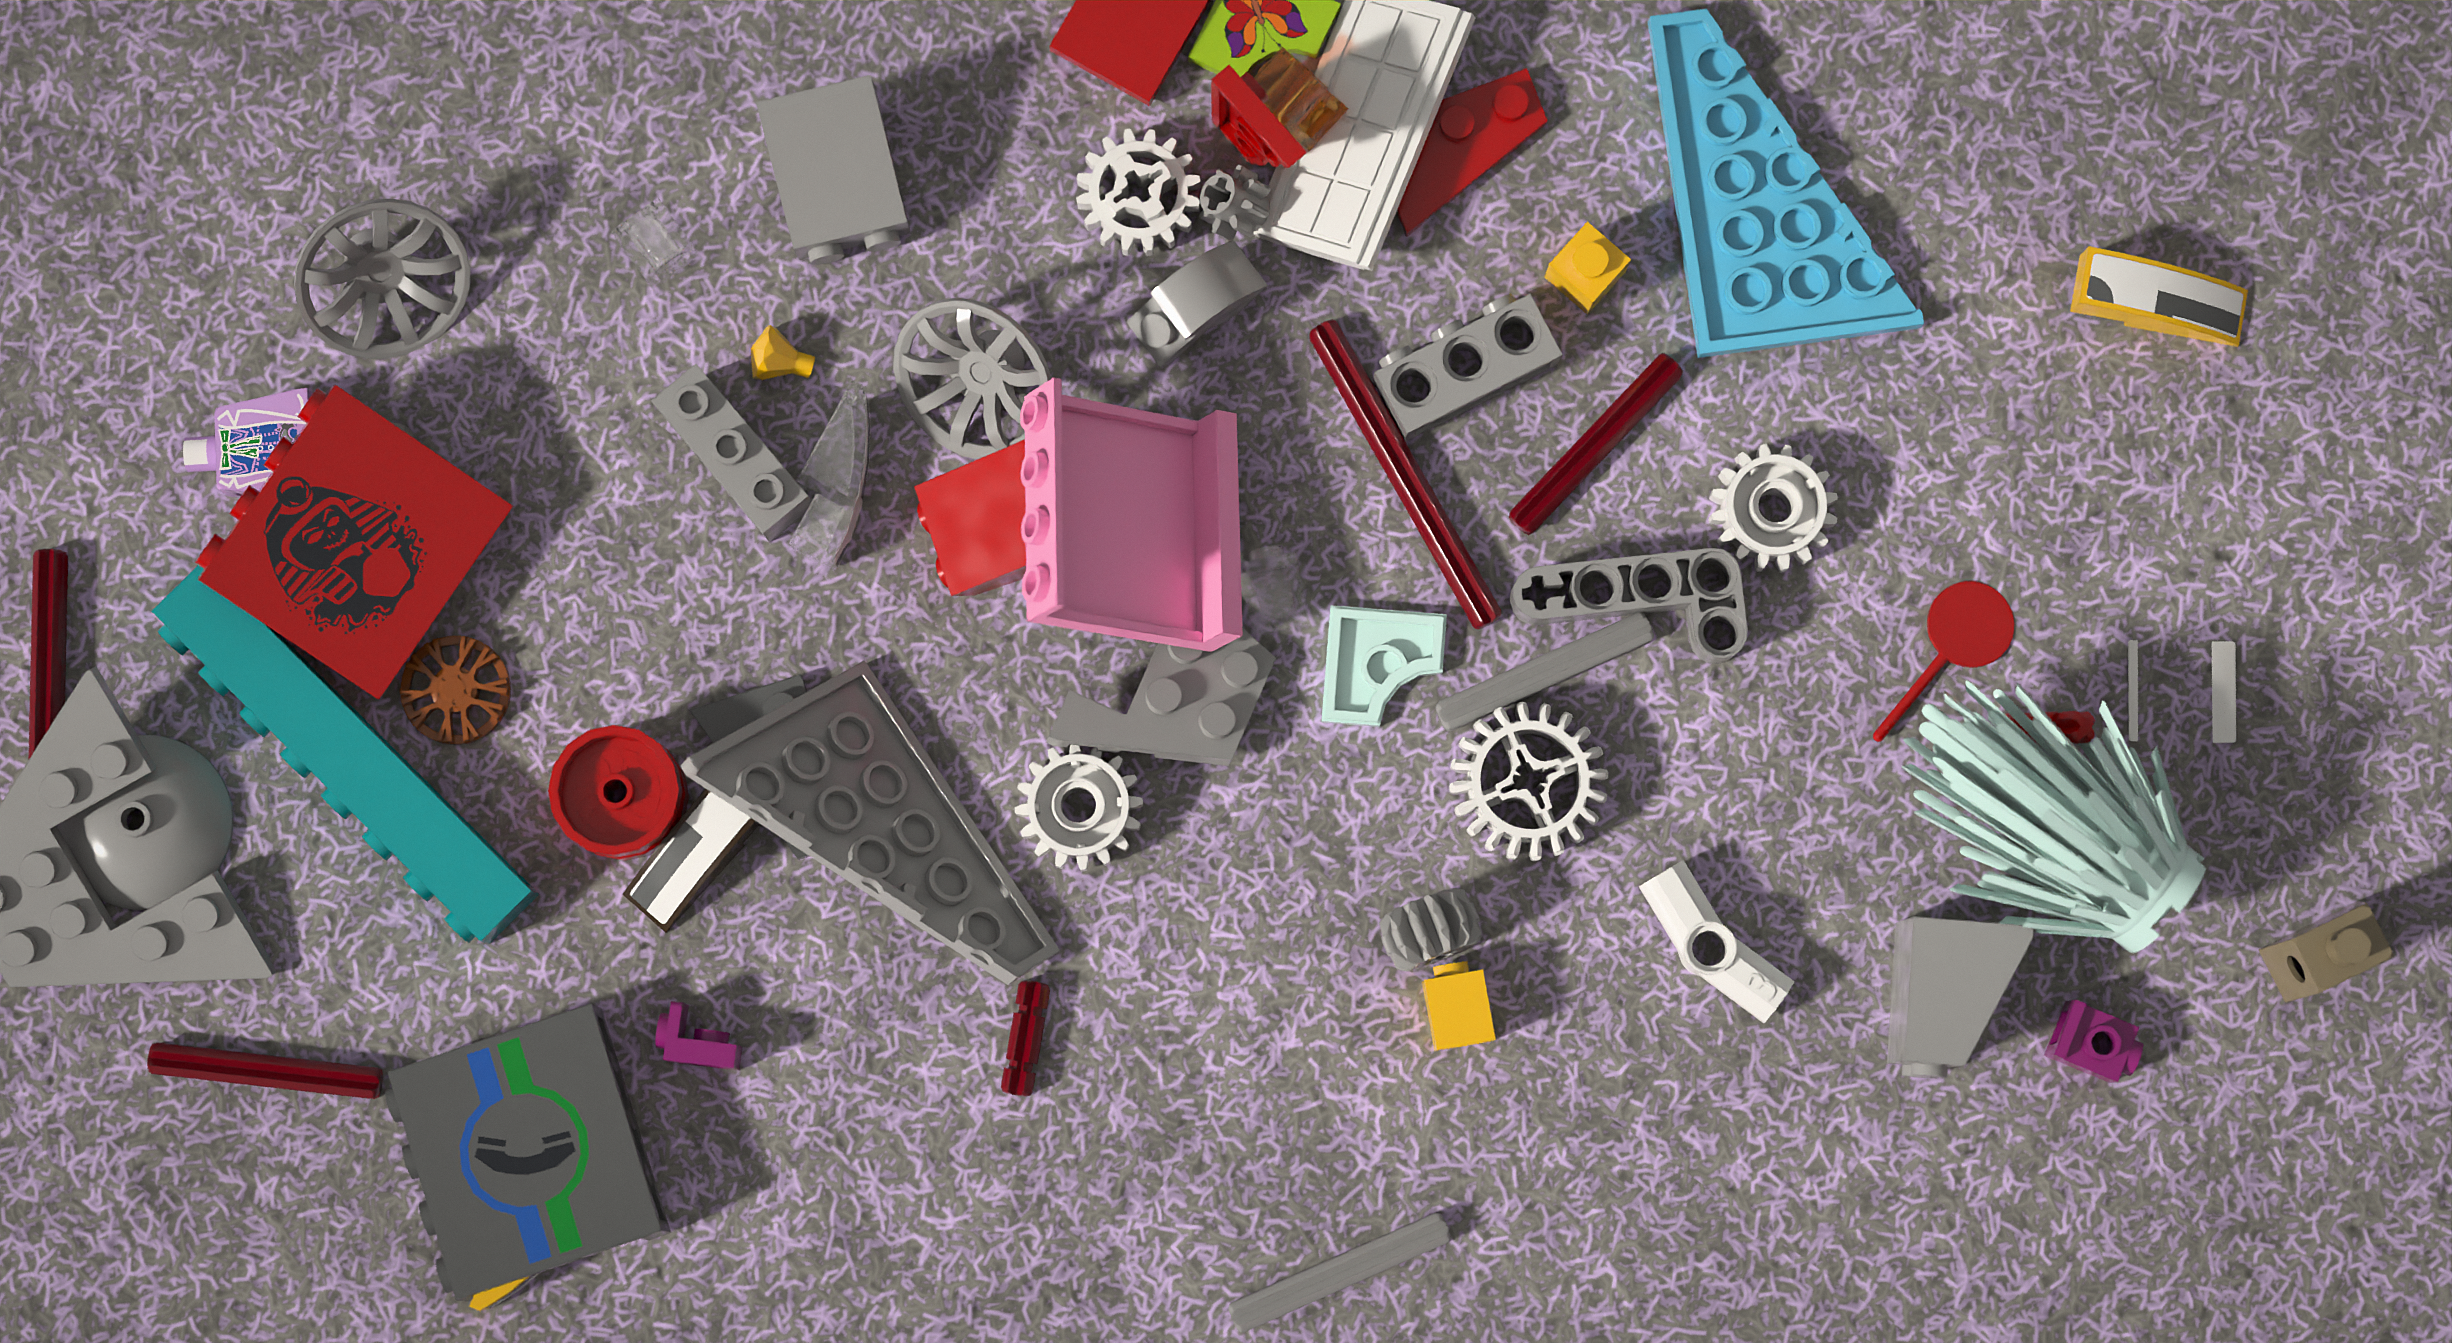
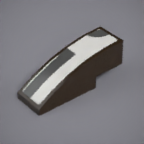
[623,788,760,933]

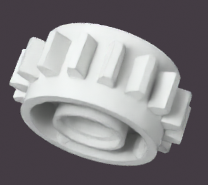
[1709,444,1838,573]
[1015,745,1143,872]

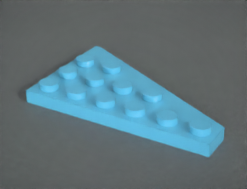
[1648,9,1924,358]

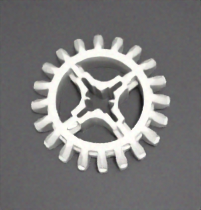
[1449,702,1608,861]

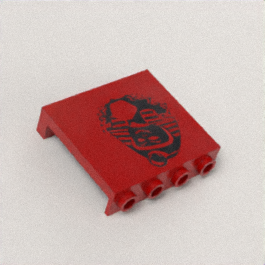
[195,384,513,700]

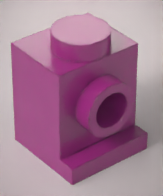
[2044,999,2144,1083]

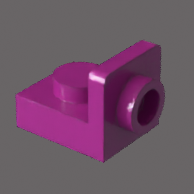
[655,1001,743,1071]

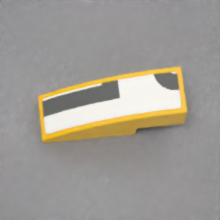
[2070,246,2248,347]

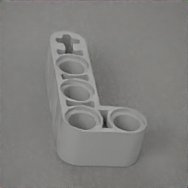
[1509,548,1748,664]

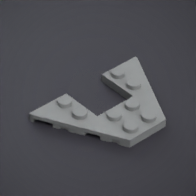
[0,666,277,987]

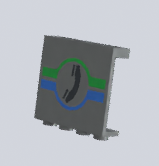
[385,1004,671,1302]

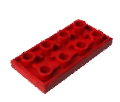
[1049,0,1211,106]

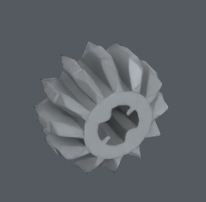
[1379,888,1482,972]

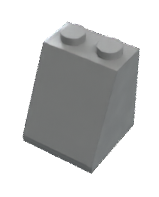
[756,75,911,265]
[1887,917,2033,1079]

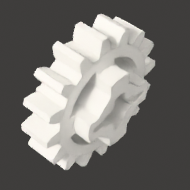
[1076,129,1201,256]

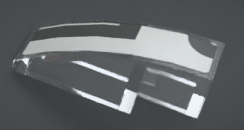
[789,379,870,573]

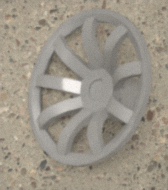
[294,198,471,359]
[893,298,1051,459]

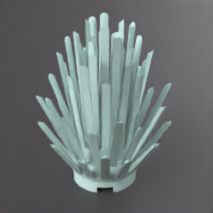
[1901,680,2206,953]

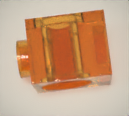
[1254,47,1349,151]

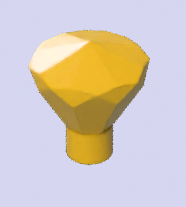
[751,325,815,380]

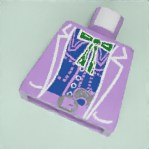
[183,388,313,498]

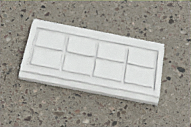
[1253,0,1476,271]

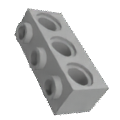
[1373,293,1563,442]
[651,364,814,542]

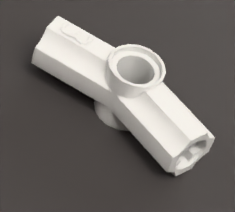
[1639,860,1795,1023]

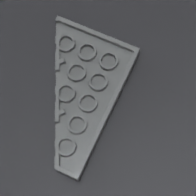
[680,660,1060,985]

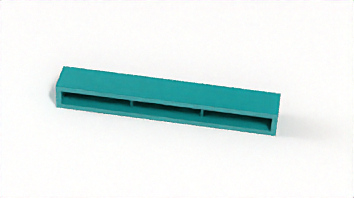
[151,565,539,944]

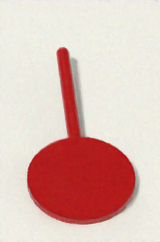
[1873,581,2014,742]

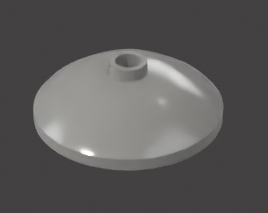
[57,735,233,911]

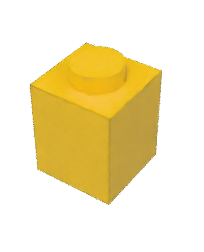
[1544,221,1631,315]
[1422,961,1496,1051]

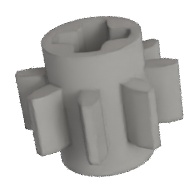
[1199,165,1271,241]

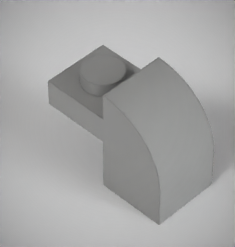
[1127,240,1268,368]

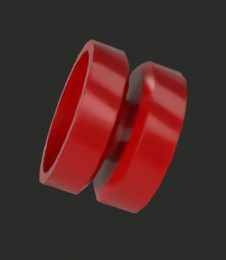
[548,725,689,861]

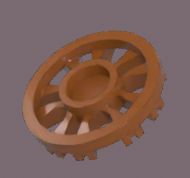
[399,635,511,745]

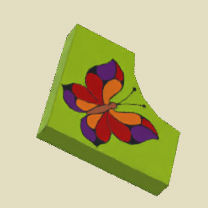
[1188,0,1341,77]

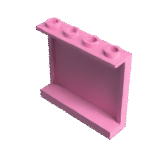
[1020,377,1243,652]

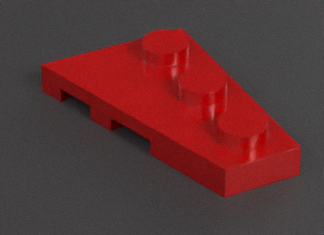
[1211,65,1307,168]
[1397,68,1548,237]

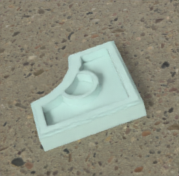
[1321,605,1447,727]

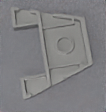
[1046,628,1276,766]

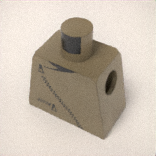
[2259,901,2394,1003]

